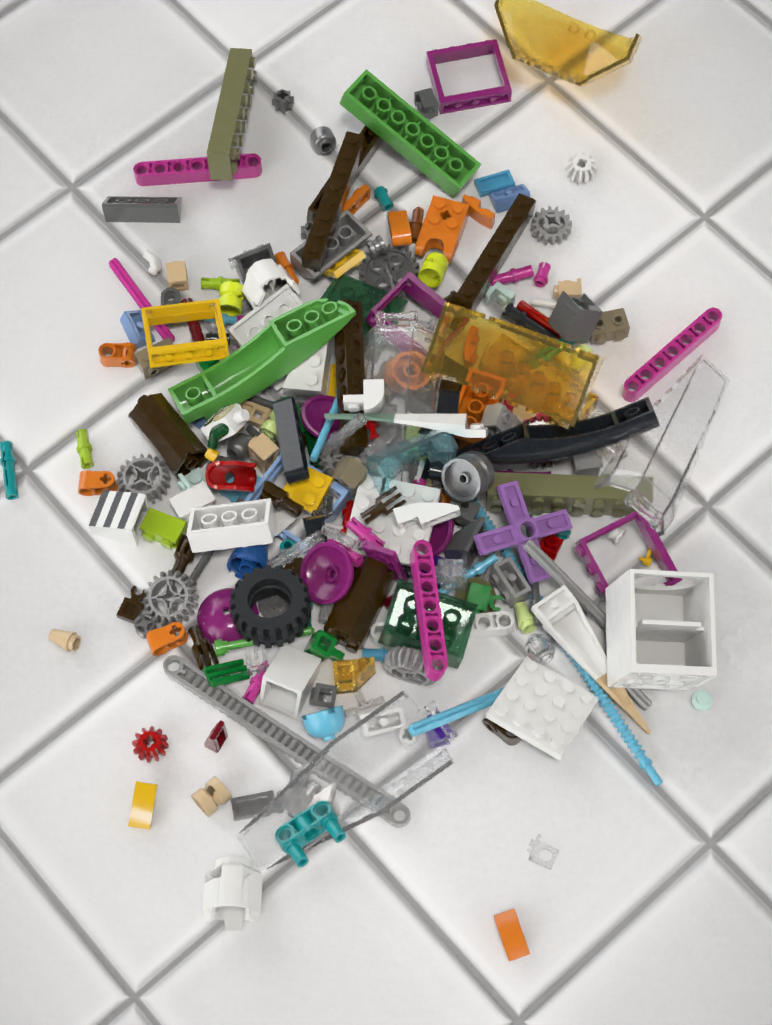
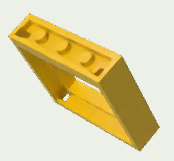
[141,299,229,368]

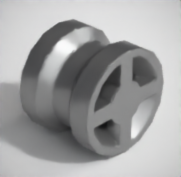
[366,235,388,259]
[134,614,157,639]

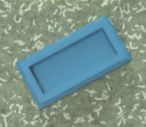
[474,169,515,198]

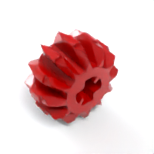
[132,726,169,763]

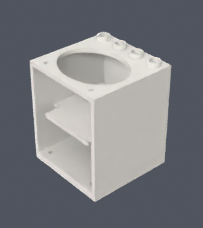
[605,569,717,691]

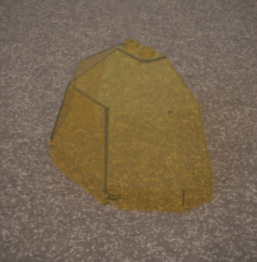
[494,0,642,87]

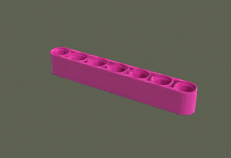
[133,153,262,186]
[622,307,722,402]
[410,540,448,681]

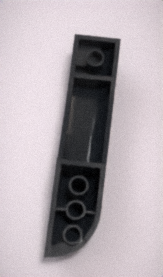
[452,397,660,464]

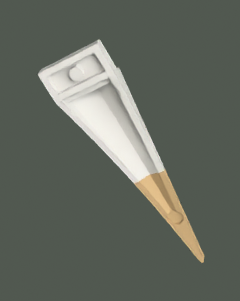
[531,585,650,735]

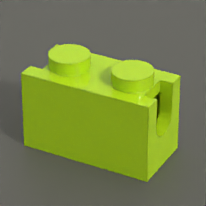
[139,507,188,549]

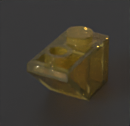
[332,657,376,694]

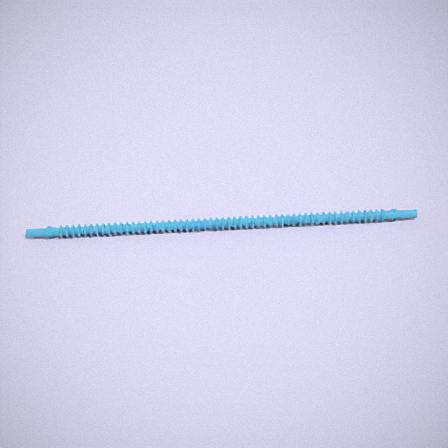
[472,498,663,786]

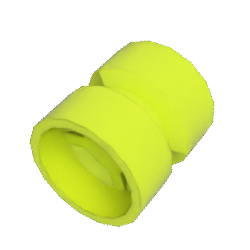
[418,252,449,288]
[219,281,244,317]

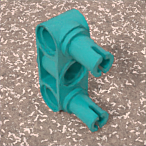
[275,801,346,868]

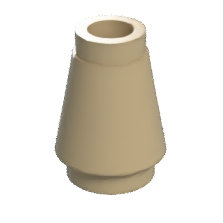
[48,629,81,652]

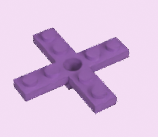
[473,480,573,584]

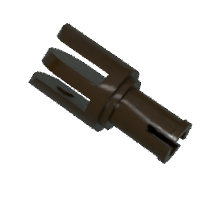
[260,481,304,517]
[360,485,407,525]
[172,534,196,575]
[188,625,219,670]

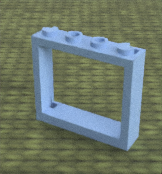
[243,453,351,553]

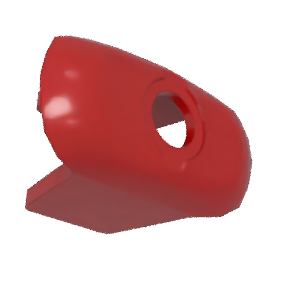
[205,461,257,493]

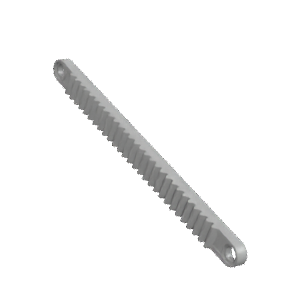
[163,655,410,828]

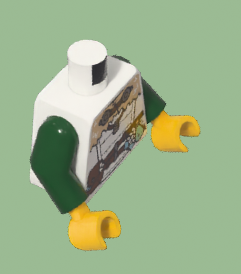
[200,403,250,462]

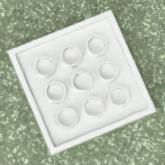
[227,283,335,392]
[344,474,441,566]
[486,656,598,761]

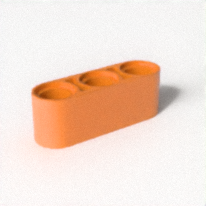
[388,210,412,247]

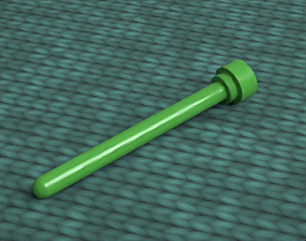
[214,626,314,657]

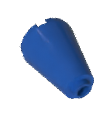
[227,544,268,580]

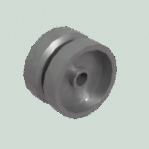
[442,451,495,502]

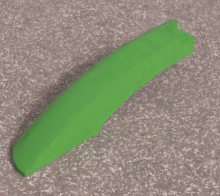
[168,298,356,424]

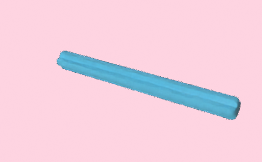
[408,687,505,737]

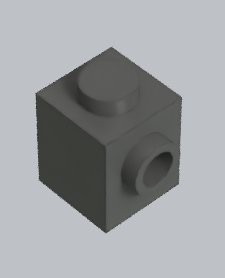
[449,498,481,527]

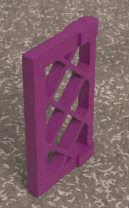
[361,541,408,584]

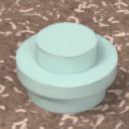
[692,690,713,711]

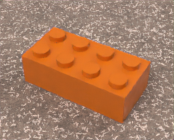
[453,368,507,449]

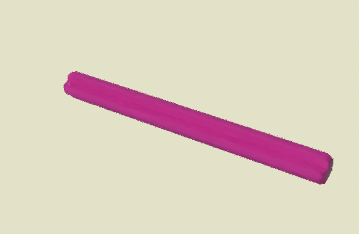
[109,258,175,343]

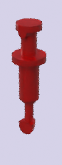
[365,420,380,440]
[340,500,354,535]

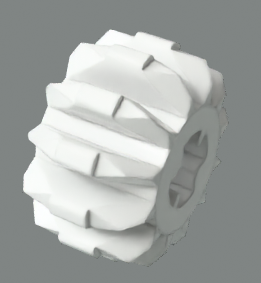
[565,152,597,184]

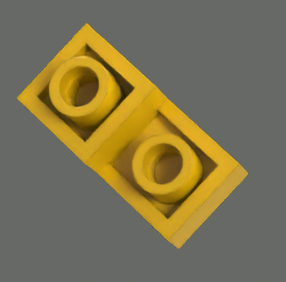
[128,781,157,830]

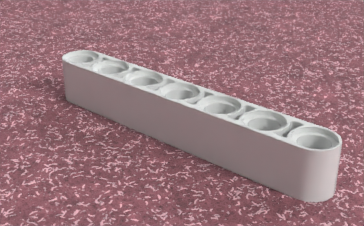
[371,611,514,647]

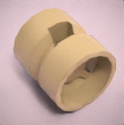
[191,776,232,817]

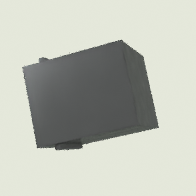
[548,291,603,343]

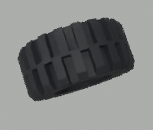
[230,565,311,648]

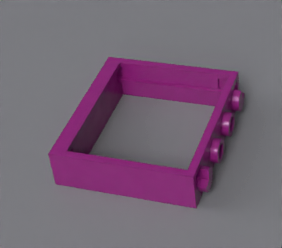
[426,39,512,115]
[365,271,469,367]
[575,507,682,606]

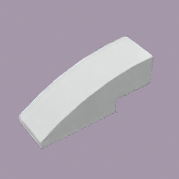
[393,502,461,530]

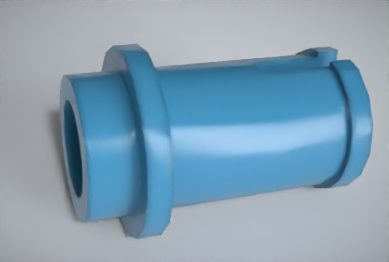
[362,647,388,663]

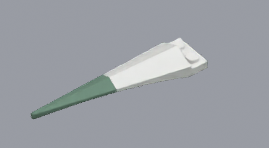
[324,414,488,438]

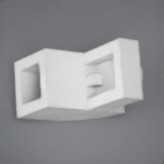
[343,379,384,414]

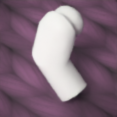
[143,250,161,276]

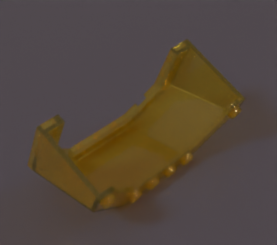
[421,302,605,429]

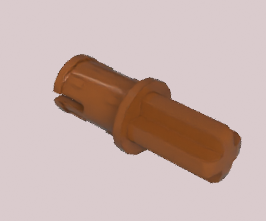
[409,207,424,244]

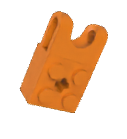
[415,195,469,264]

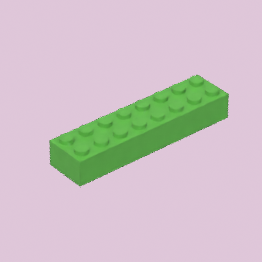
[339,69,481,198]

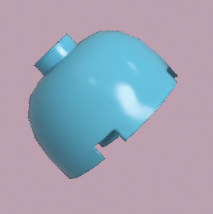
[301,705,345,741]

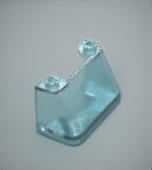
[366,430,458,495]

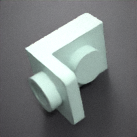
[485,281,516,306]
[177,467,209,492]

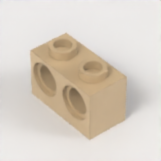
[248,433,280,475]

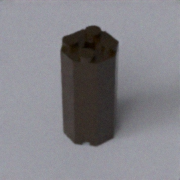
[128,393,207,479]
[323,557,396,653]

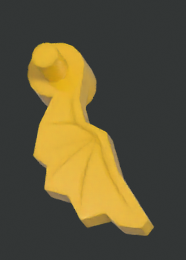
[638,549,653,567]

